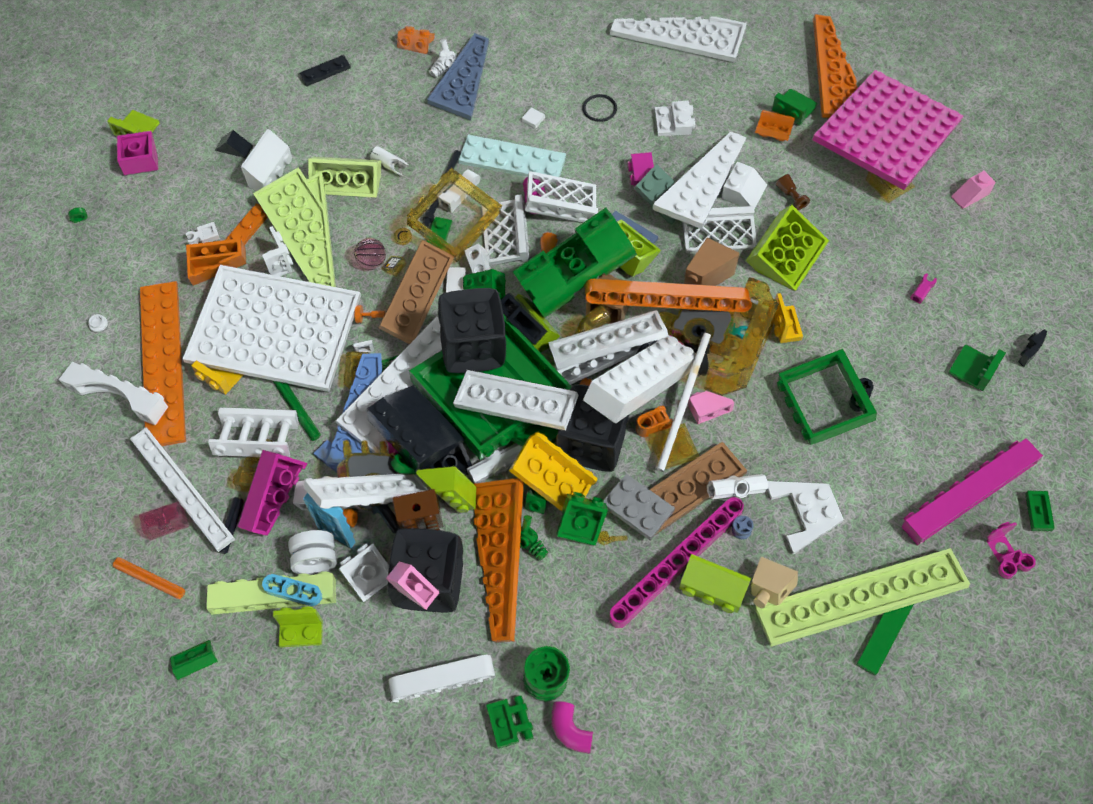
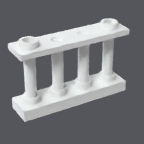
[208,408,299,457]

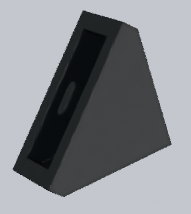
[215,130,253,158]

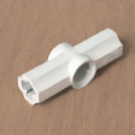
[467,443,522,484]
[707,474,768,499]

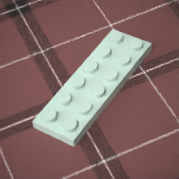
[459,135,566,177]

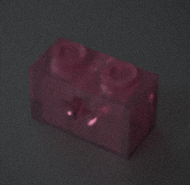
[139,501,189,540]

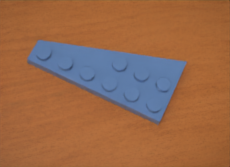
[326,353,382,466]

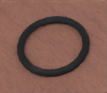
[582,94,617,122]

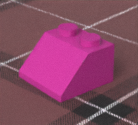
[117,131,158,175]

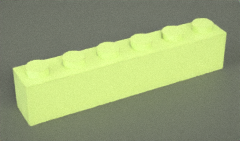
[207,571,336,615]

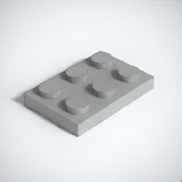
[604,474,675,541]

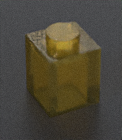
[233,466,256,493]

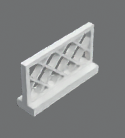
[525,171,598,223]
[482,194,530,265]
[682,206,757,253]

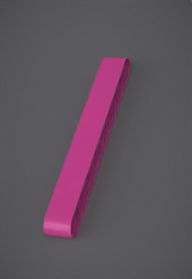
[609,497,744,628]

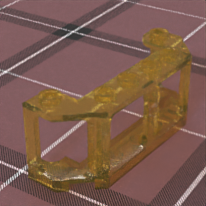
[704,277,779,396]

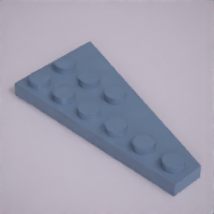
[427,33,489,120]

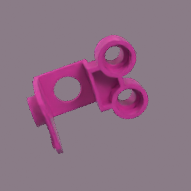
[986,522,1036,579]

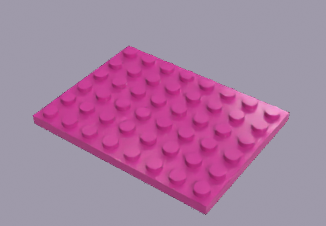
[812,70,963,190]

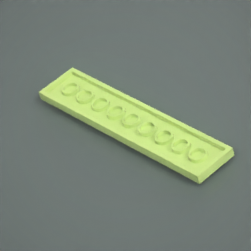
[755,548,970,647]

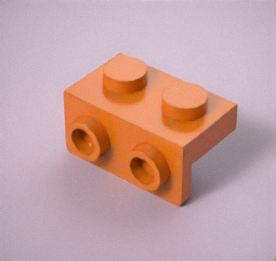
[397,26,435,54]
[755,110,795,141]

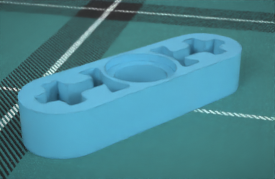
[262,574,322,606]

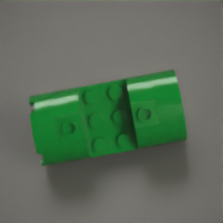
[513,207,637,318]

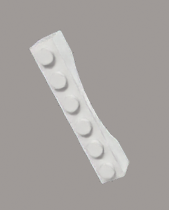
[59,362,168,425]

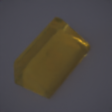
[343,352,370,389]

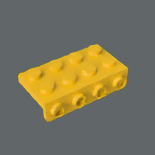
[509,432,598,511]

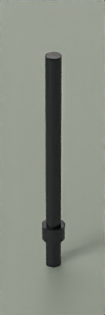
[420,150,461,233]

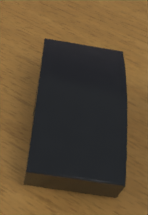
[1018,329,1047,367]

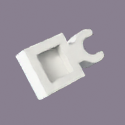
[186,222,220,244]

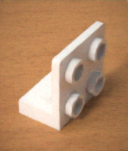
[262,226,293,276]

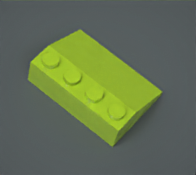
[746,205,829,291]

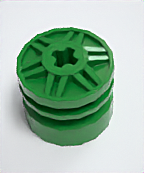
[523,646,570,702]

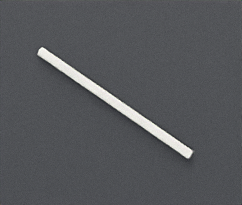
[656,333,711,472]

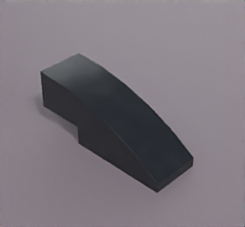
[501,293,548,345]

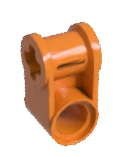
[636,406,673,437]

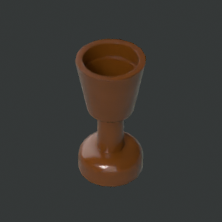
[776,174,810,211]

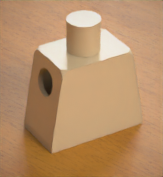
[751,557,798,608]

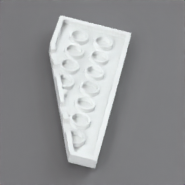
[610,17,747,62]

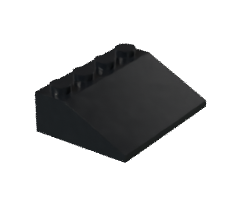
[367,385,465,472]

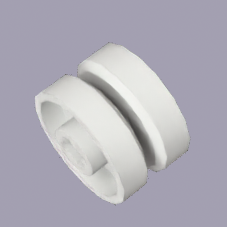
[288,530,337,574]

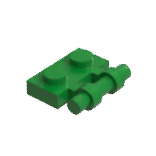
[486,696,534,749]

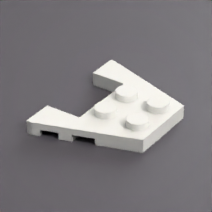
[767,481,844,554]

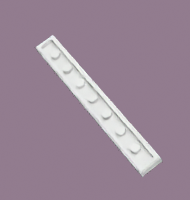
[130,427,235,552]

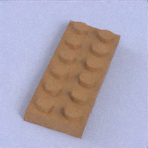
[379,239,454,344]
[650,441,747,535]

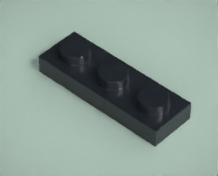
[299,55,351,87]

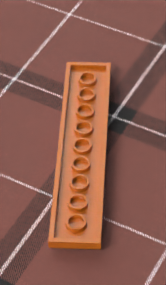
[140,281,186,446]

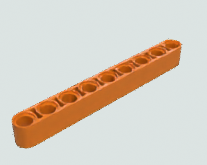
[585,279,752,312]

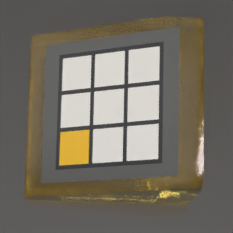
[381,256,406,277]

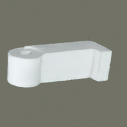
[438,169,480,213]
[464,243,490,273]

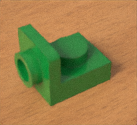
[525,487,548,514]

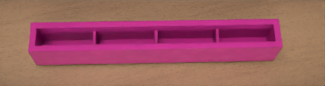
[902,438,1043,546]

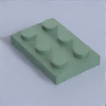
[634,164,677,225]

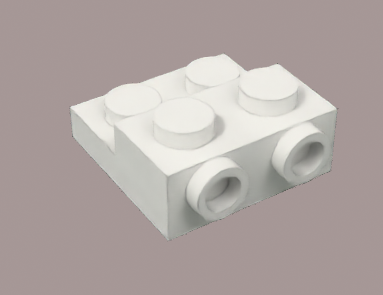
[655,101,695,136]
[338,544,389,602]

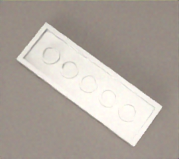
[548,310,668,370]
[453,370,578,431]
[303,474,431,509]

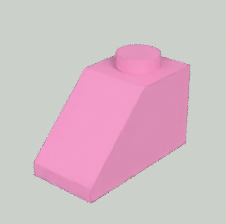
[951,171,996,209]
[688,391,734,424]
[386,562,439,609]

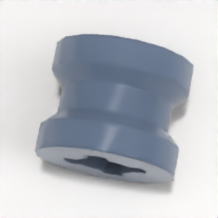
[732,516,754,540]

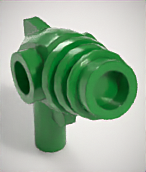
[520,515,549,561]

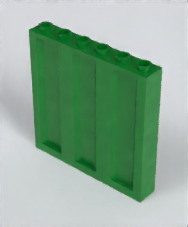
[409,314,572,460]

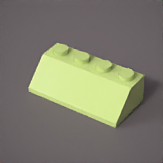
[308,157,381,198]

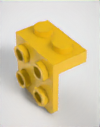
[770,293,803,343]
[191,360,244,395]

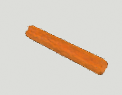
[113,557,186,599]

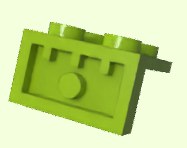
[107,110,160,136]
[273,606,323,648]

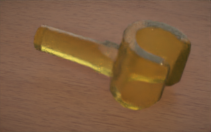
[598,531,627,545]

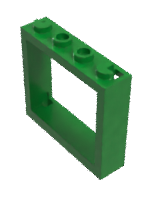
[777,349,877,445]

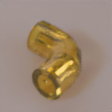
[574,305,610,335]

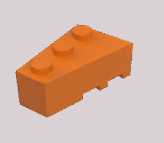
[186,238,246,286]

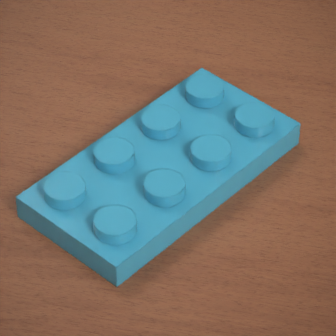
[303,493,356,548]

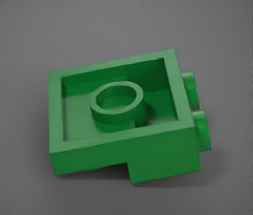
[556,492,608,546]

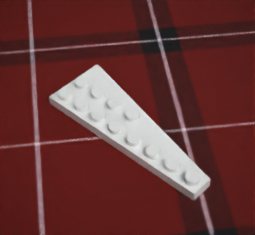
[652,132,746,229]

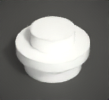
[88,314,108,332]

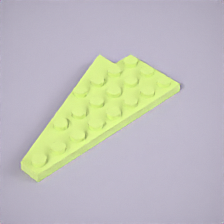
[253,167,336,287]

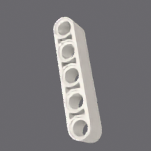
[388,655,496,702]

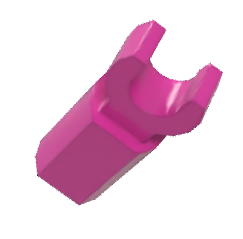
[910,273,937,304]

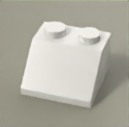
[721,162,767,209]

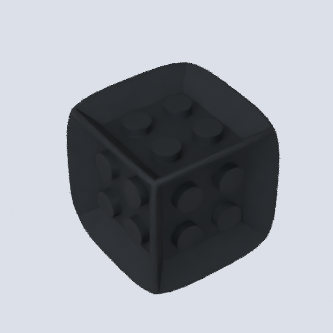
[438,288,506,373]
[556,385,629,472]
[388,528,463,613]

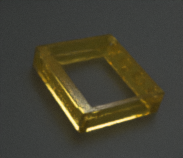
[407,168,502,262]

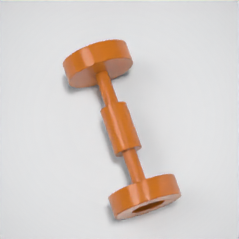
[355,305,385,323]

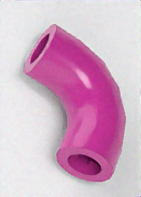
[552,701,593,754]

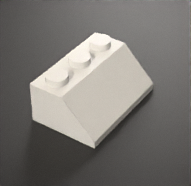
[241,129,292,191]

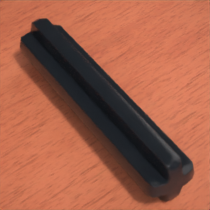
[216,497,244,554]

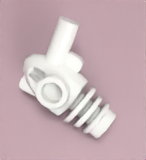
[429,39,456,78]

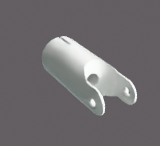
[370,146,408,176]

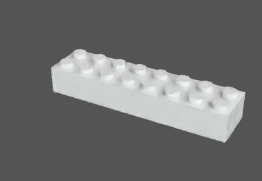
[583,335,696,423]

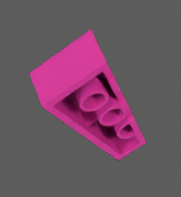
[238,450,308,536]

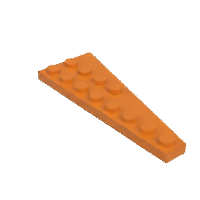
[813,14,858,119]
[474,478,524,643]

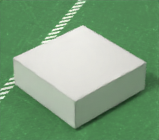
[522,108,545,129]

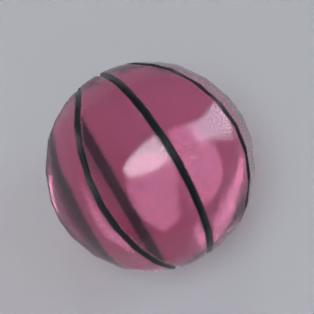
[354,238,386,269]

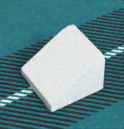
[353,340,375,355]

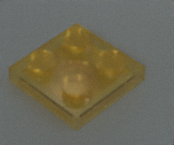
[648,423,699,470]

